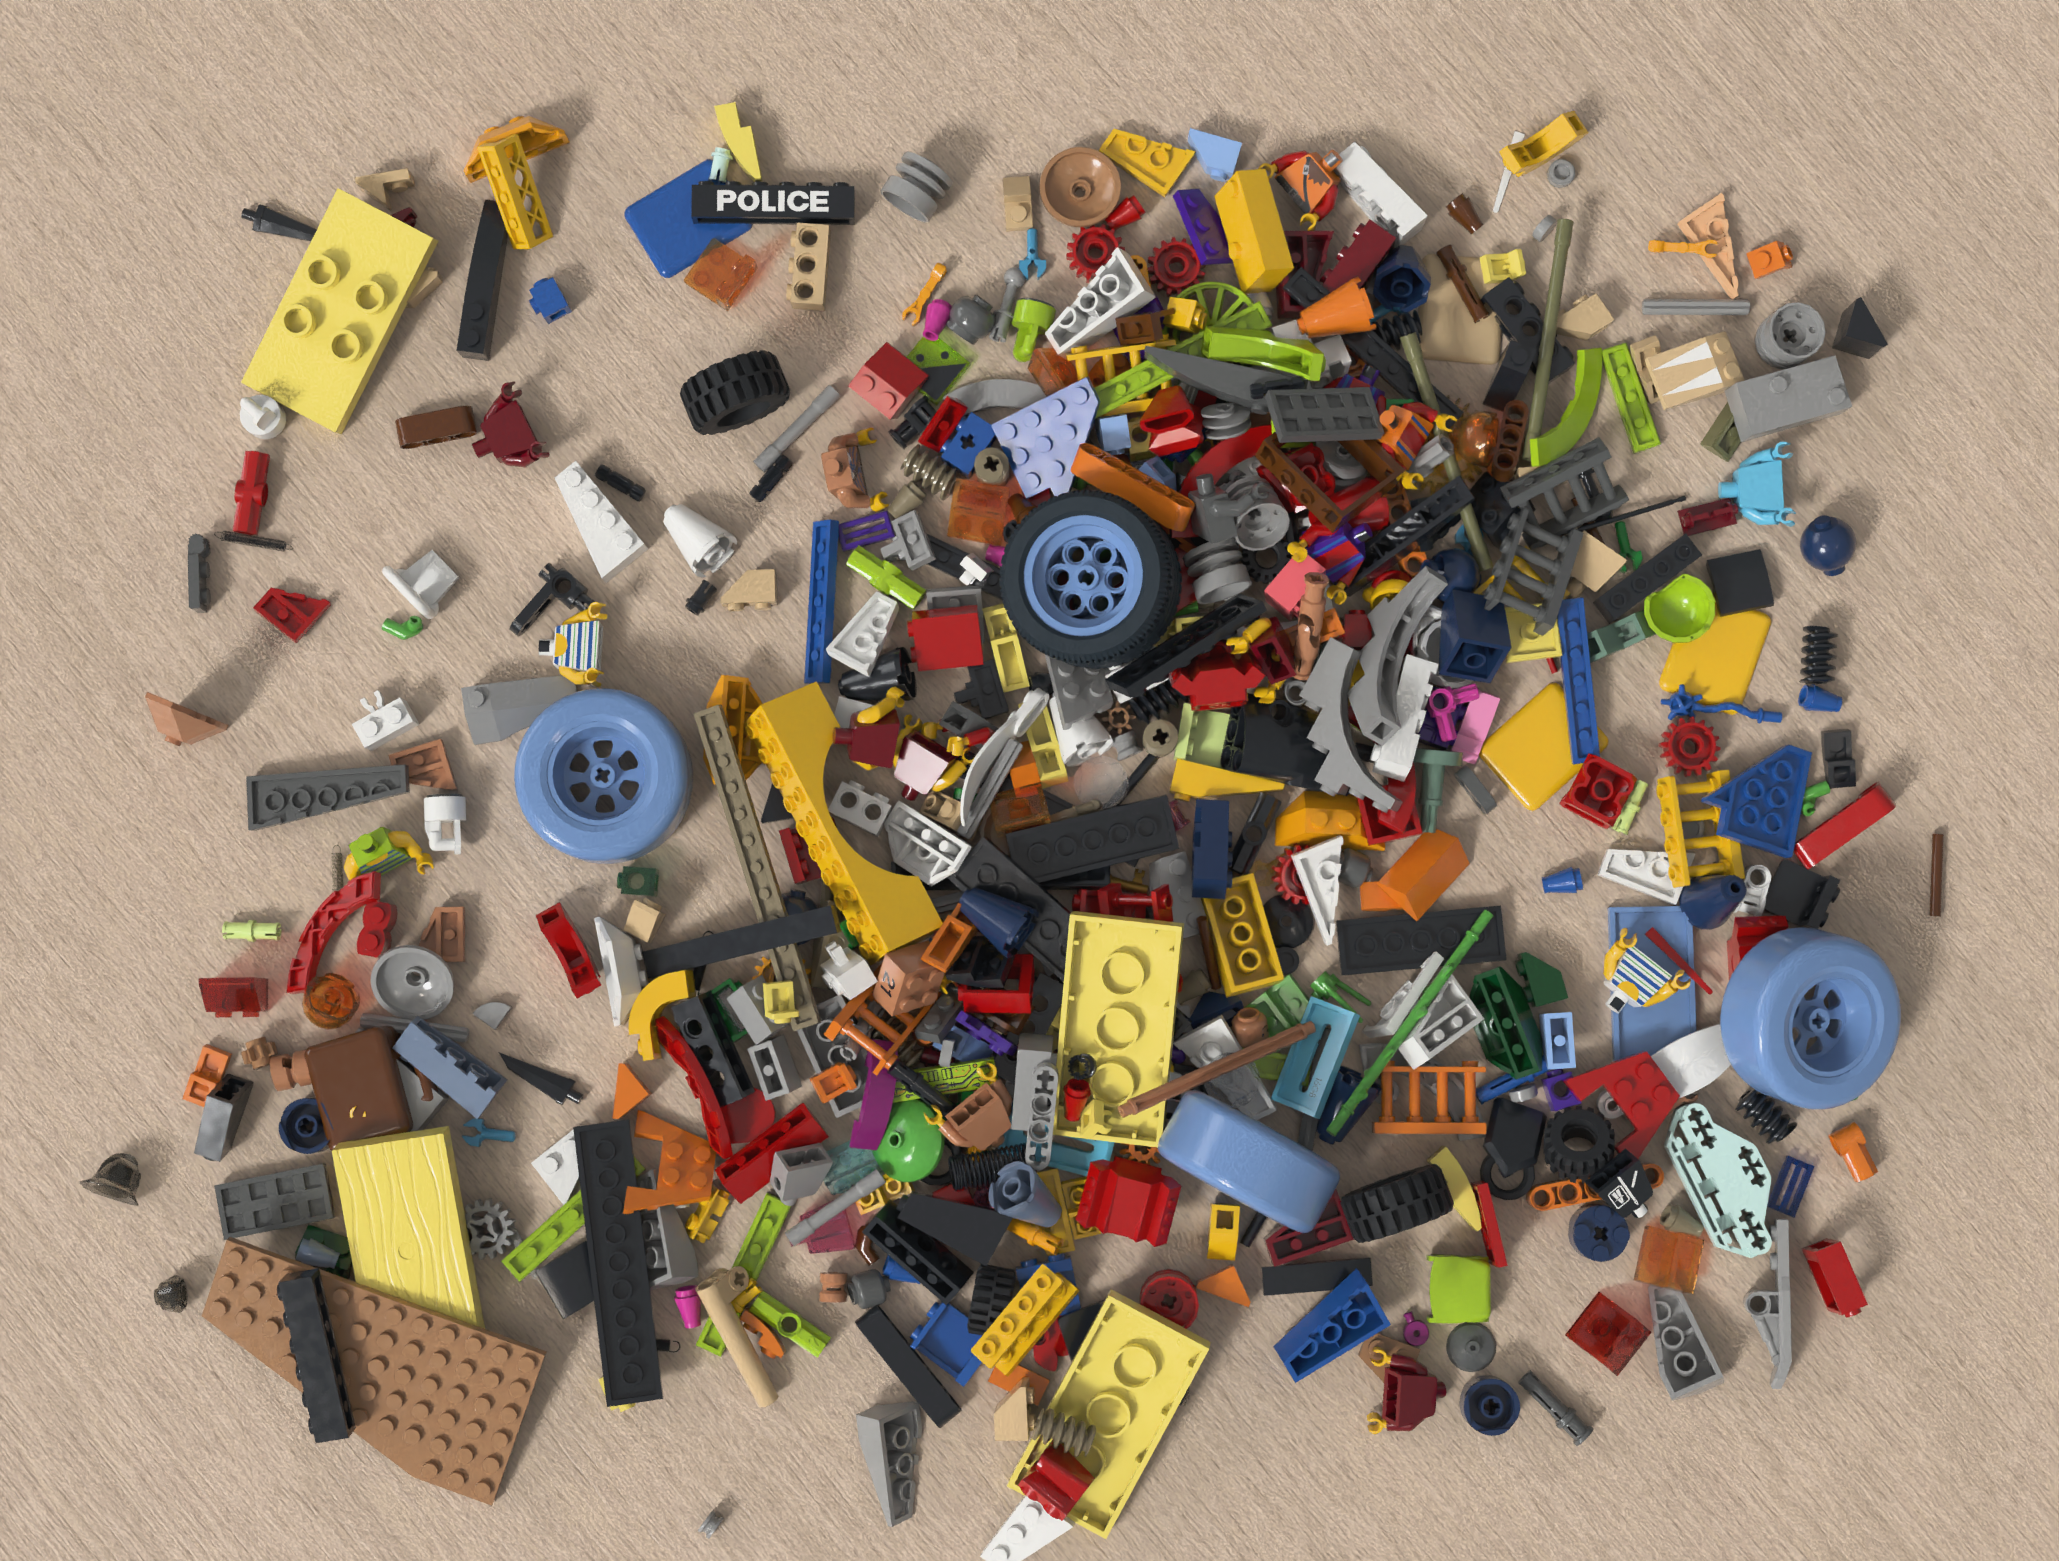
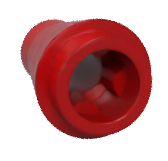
[1105,195,1146,231]
[1063,1078,1091,1122]

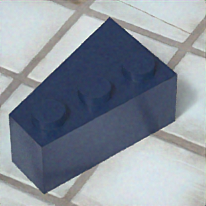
[1192,799,1232,899]

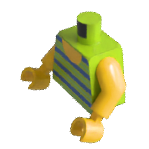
[344,827,434,907]

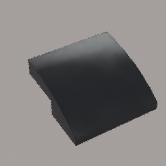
[1706,549,1774,617]
[946,936,1018,988]
[535,1241,594,1319]

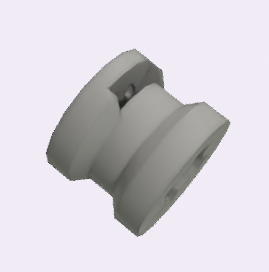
[1112,730,1143,761]

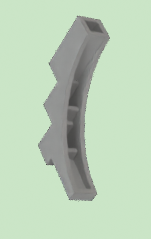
[1347,566,1448,746]
[1299,637,1402,813]

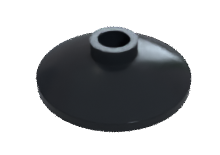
[1263,894,1313,948]

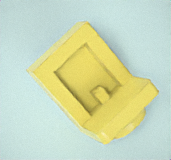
[1480,249,1526,284]
[763,980,799,1024]

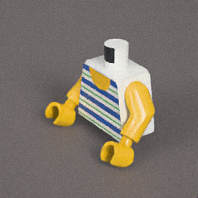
[538,602,607,687]
[1603,928,1691,1014]

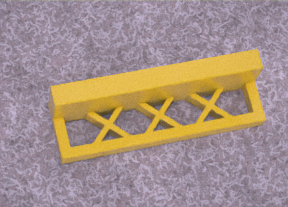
[477,134,553,249]

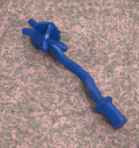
[1660,684,1782,724]

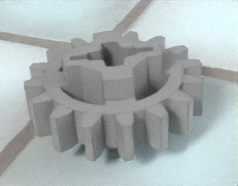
[465,1198,517,1260]

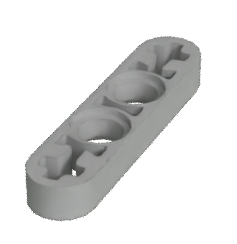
[1025,1062,1058,1170]

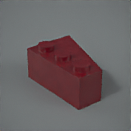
[1263,1189,1354,1267]

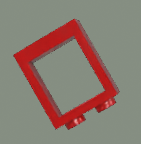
[958,954,1035,1013]
[1802,1238,1868,1318]

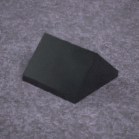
[1832,297,1888,359]

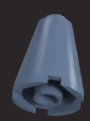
[989,1161,1062,1227]

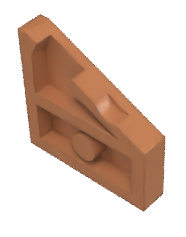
[388,739,458,791]
[418,907,465,962]

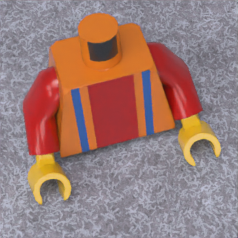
[1374,402,1457,490]

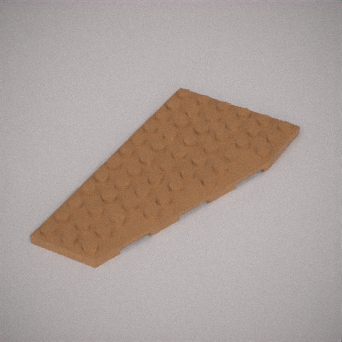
[202,1237,547,1506]

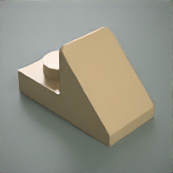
[355,168,415,211]
[1003,176,1033,232]

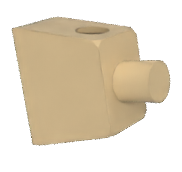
[1566,531,1628,598]

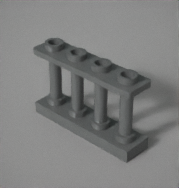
[1500,437,1629,550]
[1484,507,1584,636]

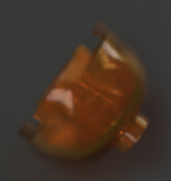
[1452,411,1499,468]
[302,973,360,1030]

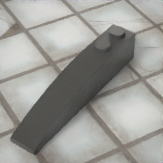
[1145,346,1308,415]

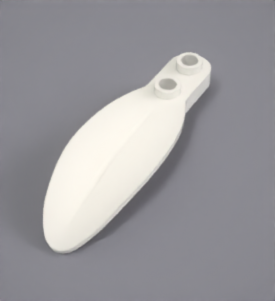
[960,688,1049,827]
[1596,1024,1731,1119]

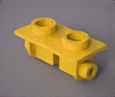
[685,1184,730,1243]

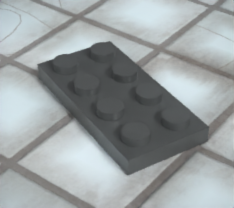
[1265,387,1384,443]
[214,1163,335,1240]

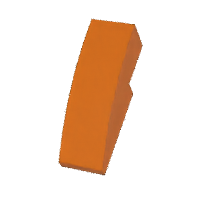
[921,903,978,973]

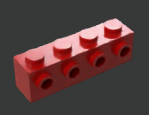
[715,1103,829,1204]

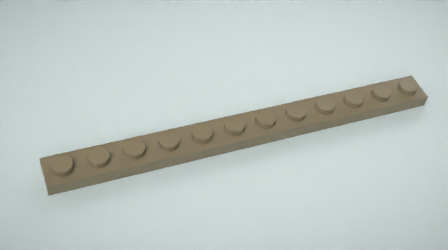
[693,705,821,1031]

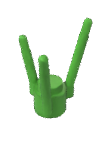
[1310,971,1371,1023]

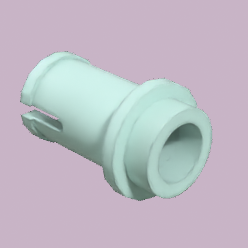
[709,147,733,183]

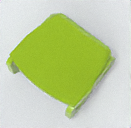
[1426,1254,1491,1323]

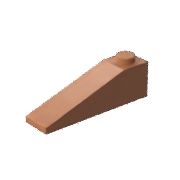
[145,692,228,746]

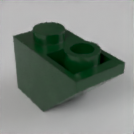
[1515,952,1568,1007]

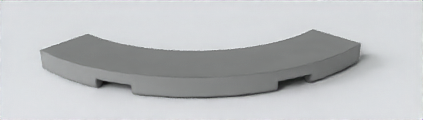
[943,379,1093,428]
[1359,1043,1486,1141]

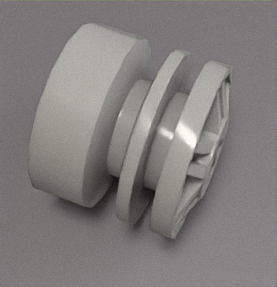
[881,151,953,223]
[1755,302,1826,369]
[1225,476,1290,551]
[1182,538,1252,604]

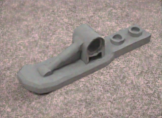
[1743,1219,1792,1389]

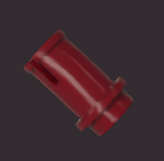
[920,1046,956,1067]

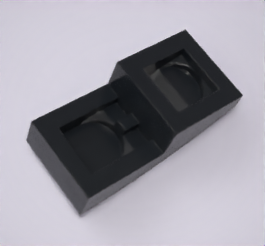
[1821,729,1856,789]

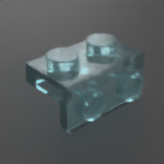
[824,1141,882,1195]

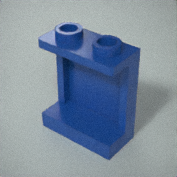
[910,1302,982,1387]

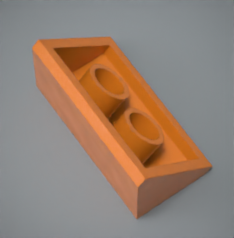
[1376,829,1470,922]

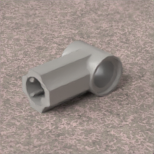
[1406,434,1454,484]

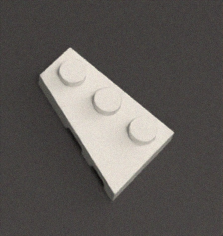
[826,591,900,677]
[1597,849,1695,905]
[980,1495,1075,1561]

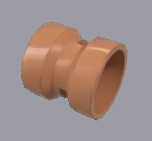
[819,1272,848,1302]

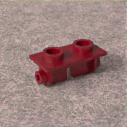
[1677,498,1738,536]

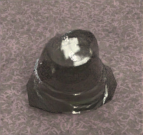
[79,1153,141,1206]

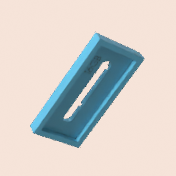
[1271,996,1360,1119]
[999,1100,1115,1176]

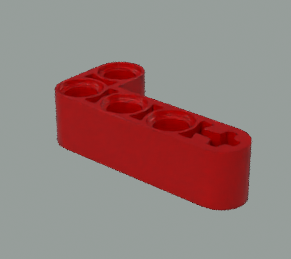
[1793,781,1896,869]

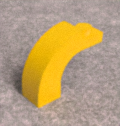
[1499,111,1589,177]
[628,970,696,1061]

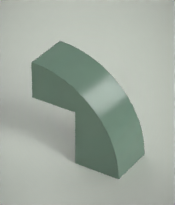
[1587,610,1656,663]

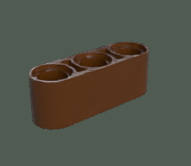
[1491,400,1529,482]
[395,406,477,449]

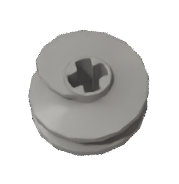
[1201,403,1252,440]

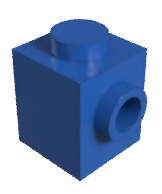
[529,277,572,324]

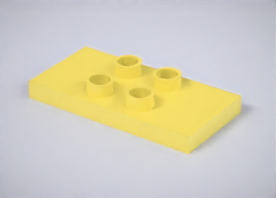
[241,188,438,434]
[1053,911,1184,1148]
[1007,1289,1211,1539]

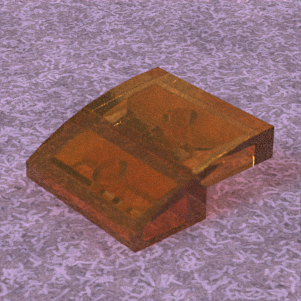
[1634,1226,1704,1294]

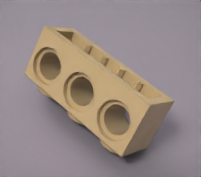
[786,223,831,311]

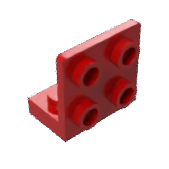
[779,817,837,885]

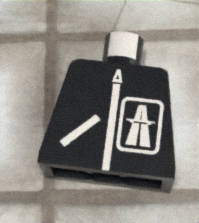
[1585,1148,1653,1218]

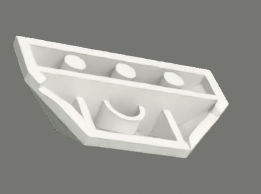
[884,800,971,886]
[594,917,648,1027]

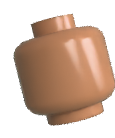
[1231,1007,1269,1048]

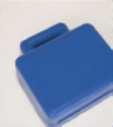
[624,159,753,278]

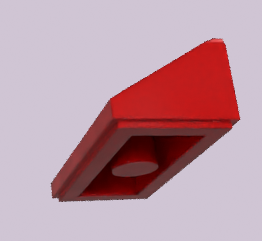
[918,396,968,453]

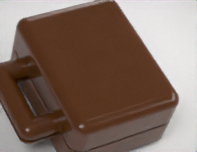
[304,1025,438,1151]

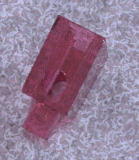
[789,1199,856,1254]

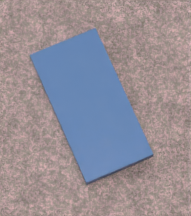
[1607,906,1697,1062]

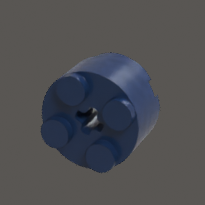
[279,1098,333,1154]
[1568,1204,1630,1262]
[1459,1375,1520,1436]

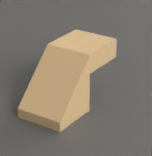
[1630,335,1661,404]

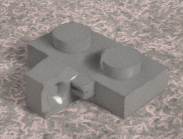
[880,510,936,571]

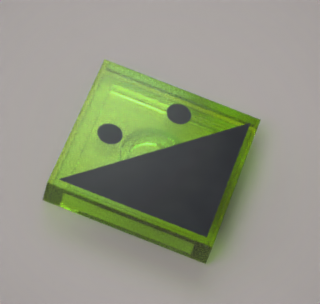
[907,336,971,406]

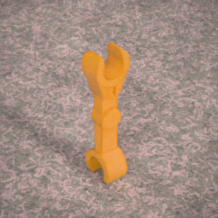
[1648,240,1718,258]
[902,263,947,327]

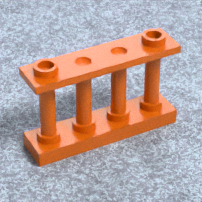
[824,963,942,1076]
[1371,1061,1486,1134]

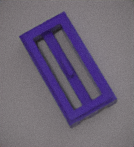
[838,511,895,552]

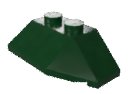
[1469,966,1542,1079]

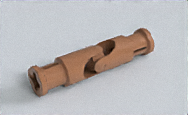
[1293,572,1329,680]

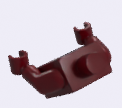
[472,381,550,467]

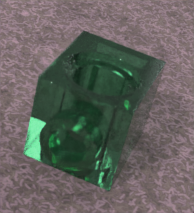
[617,866,659,897]

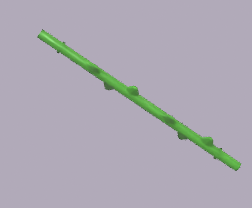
[1326,910,1493,1137]

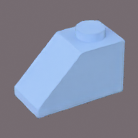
[1188,128,1242,182]
[1094,414,1131,455]
[1539,1012,1576,1069]

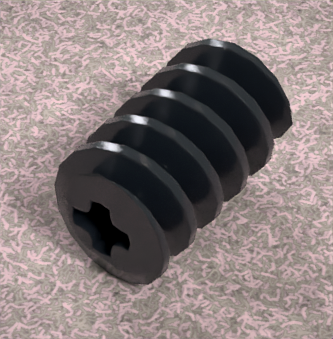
[1372,310,1422,351]
[1799,626,1838,684]
[1127,679,1189,724]
[1735,1087,1797,1144]

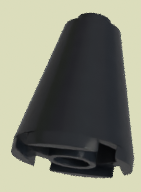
[838,647,917,701]

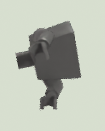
[1188,470,1269,544]

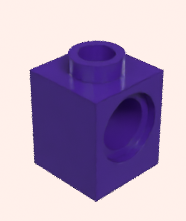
[1541,1069,1582,1111]

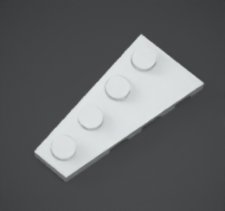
[1173,1015,1277,1120]

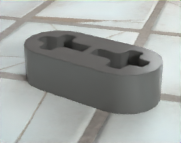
[1454,765,1497,815]

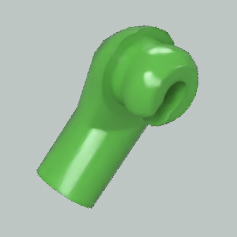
[382,616,423,640]
[1801,781,1830,816]

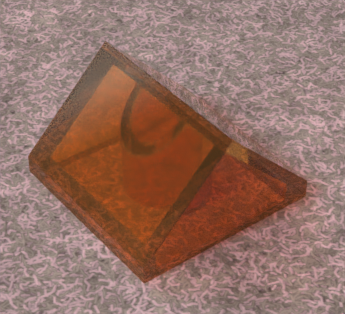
[1028,348,1078,397]
[990,782,1051,837]

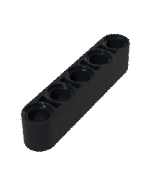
[855,1305,962,1428]

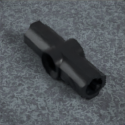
[1229,792,1282,875]

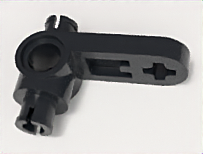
[509,563,595,637]

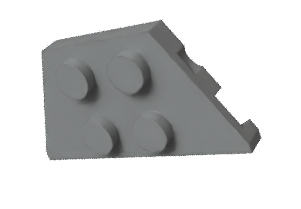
[1045,655,1113,730]

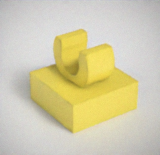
[1081,1099,1112,1139]

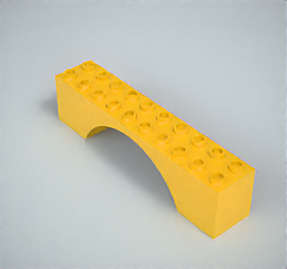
[744,681,943,966]

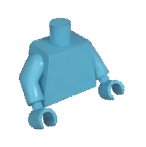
[1718,442,1796,527]

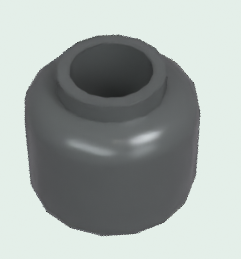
[1338,848,1373,888]
[847,1269,891,1309]

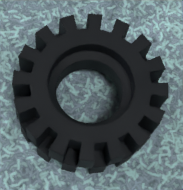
[1241,538,1291,584]

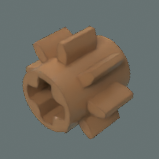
[1101,701,1136,736]
[241,1037,278,1070]

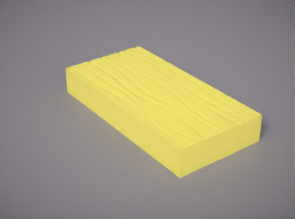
[332,1126,485,1329]

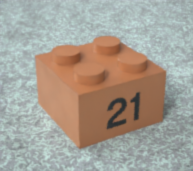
[872,940,944,1016]

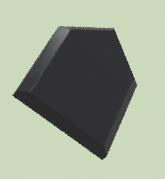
[1483,1098,1547,1178]

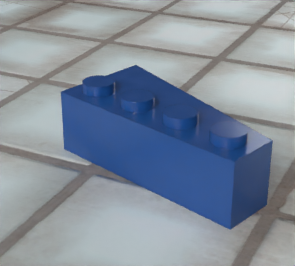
[1273,1268,1391,1383]

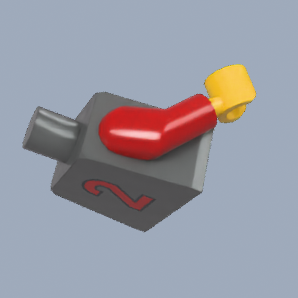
[921,701,999,756]

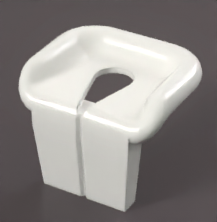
[382,550,459,619]

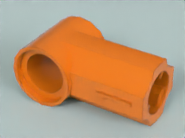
[1829,1122,1878,1182]

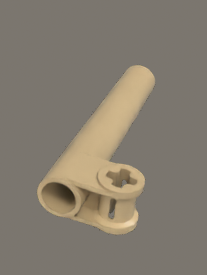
[695,1266,779,1407]

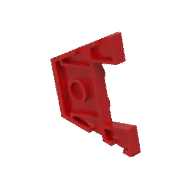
[1564,1051,1680,1159]

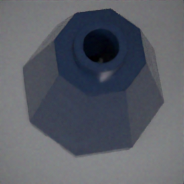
[1373,245,1431,312]

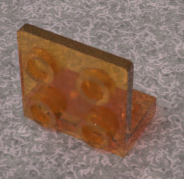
[684,238,758,312]

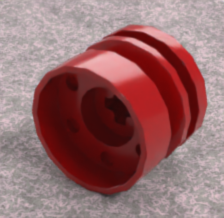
[1139,1269,1199,1329]

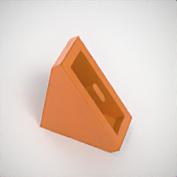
[1009,741,1043,800]
[613,1063,652,1119]
[1195,1264,1251,1307]

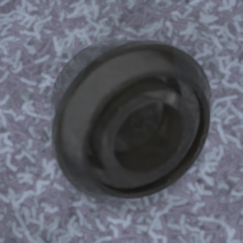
[154,1275,188,1313]

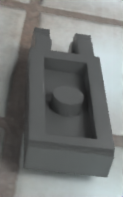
[188,533,211,613]

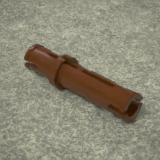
[1436,244,1490,323]

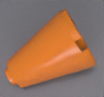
[1296,277,1376,338]

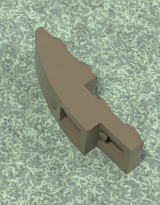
[810,880,849,990]

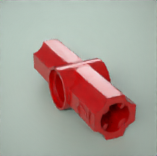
[233,451,270,535]

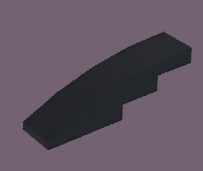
[1261,1257,1373,1296]

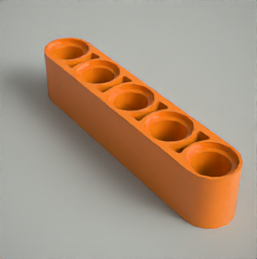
[1071,443,1195,532]
[1526,1163,1664,1211]

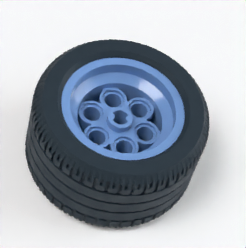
[999,490,1182,669]

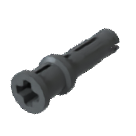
[1518,1370,1594,1446]

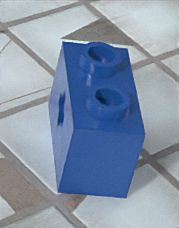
[940,412,997,479]

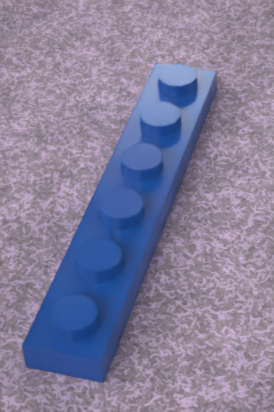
[804,519,839,684]
[1557,597,1600,764]

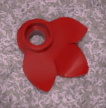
[1032,1315,1069,1371]

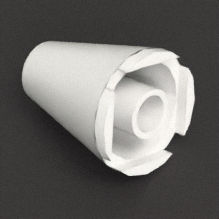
[663,504,737,578]
[1049,693,1114,767]

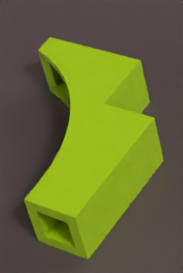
[1202,326,1326,381]

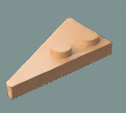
[1677,193,1739,299]

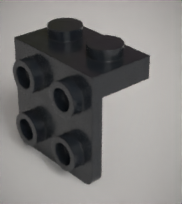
[1460,471,1536,549]
[1764,859,1840,929]
[1058,1299,1105,1362]

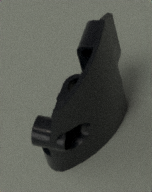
[1221,693,1350,796]

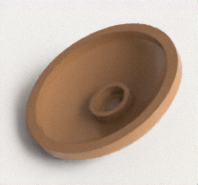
[1040,147,1121,227]

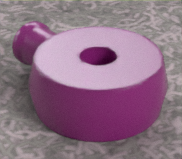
[1403,1311,1429,1346]

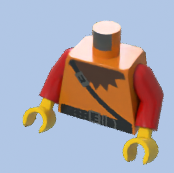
[1258,150,1343,231]

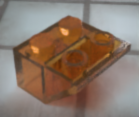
[947,478,1010,546]

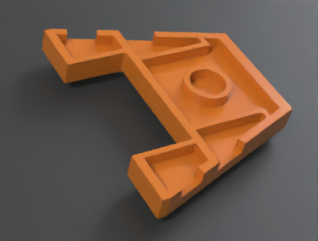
[623,1110,716,1214]

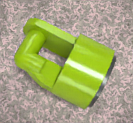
[1012,298,1056,362]

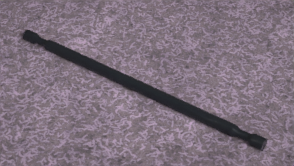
[1567,496,1686,534]

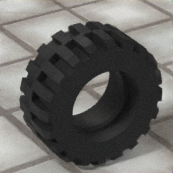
[680,350,790,435]
[1340,1164,1454,1243]

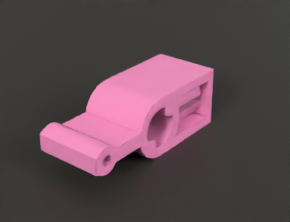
[1450,689,1500,764]

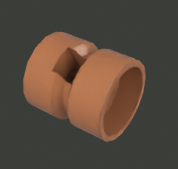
[270,1049,312,1091]

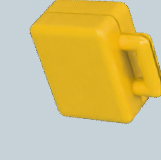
[1659,595,1771,715]
[1479,682,1609,811]

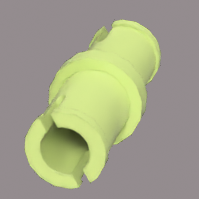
[1611,779,1649,835]
[222,920,282,942]

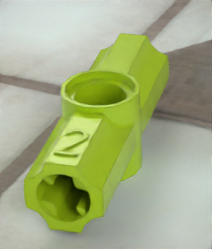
[846,545,926,610]
[749,1290,831,1358]

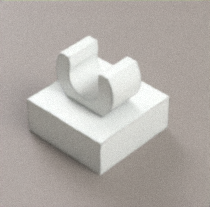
[959,553,993,586]

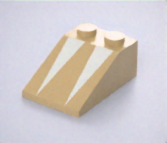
[1645,331,1745,410]

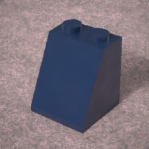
[1438,589,1511,683]

